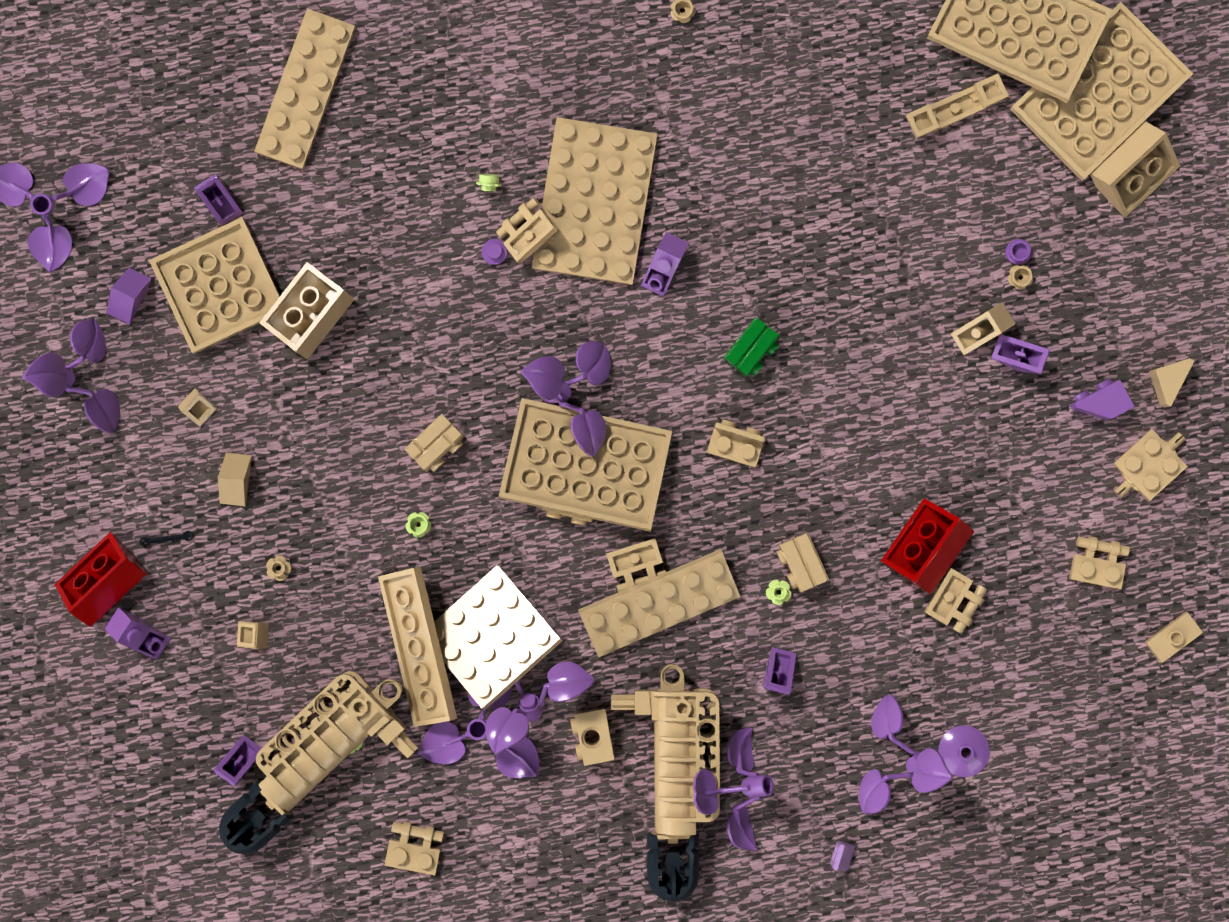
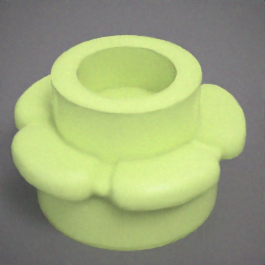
[476,174,501,191]
[406,512,431,537]
[766,580,791,605]

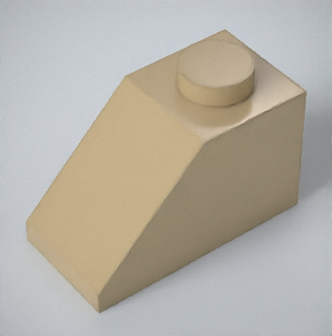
[951,302,1016,355]

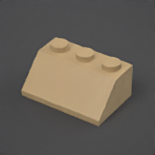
[1090,121,1180,218]
[259,262,355,360]

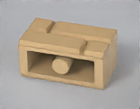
[405,414,464,472]
[776,532,829,592]

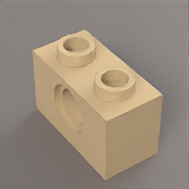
[570,707,615,766]

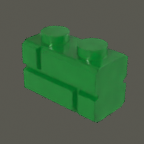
[723,317,780,378]

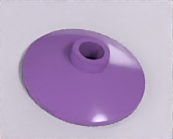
[938,726,990,777]

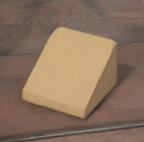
[178,388,217,427]
[237,621,269,649]

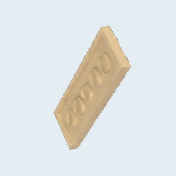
[254,8,356,170]
[578,549,740,657]
[378,566,457,727]

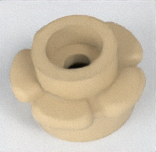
[670,0,695,23]
[1008,265,1033,290]
[266,556,292,581]

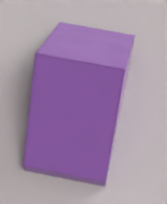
[194,174,243,226]
[107,268,152,324]
[991,334,1050,374]
[761,647,797,695]
[213,734,262,786]

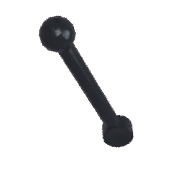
[140,531,194,547]

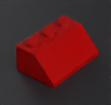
[881,498,974,595]
[54,531,147,627]

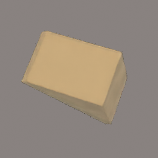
[1149,358,1194,408]
[218,453,252,506]

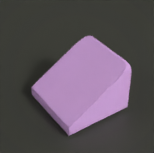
[830,840,855,871]

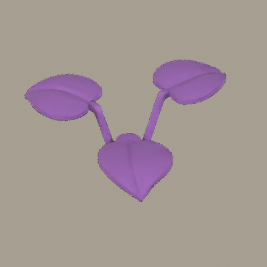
[0,163,109,272]
[22,318,120,434]
[521,341,611,457]
[485,661,595,755]
[417,688,539,778]
[859,694,954,815]
[693,728,774,850]

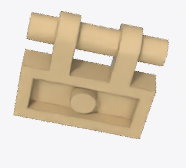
[496,197,558,264]
[1069,536,1130,589]
[606,538,666,592]
[924,568,987,634]
[384,821,444,876]

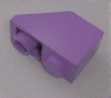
[641,232,689,297]
[1069,378,1134,420]
[105,607,171,660]

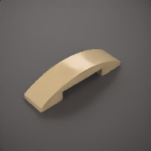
[905,73,1009,139]

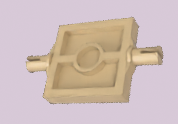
[1113,429,1188,502]

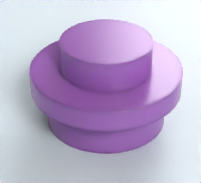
[482,239,507,265]
[1005,239,1032,265]

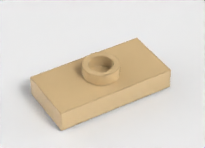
[1145,612,1203,663]

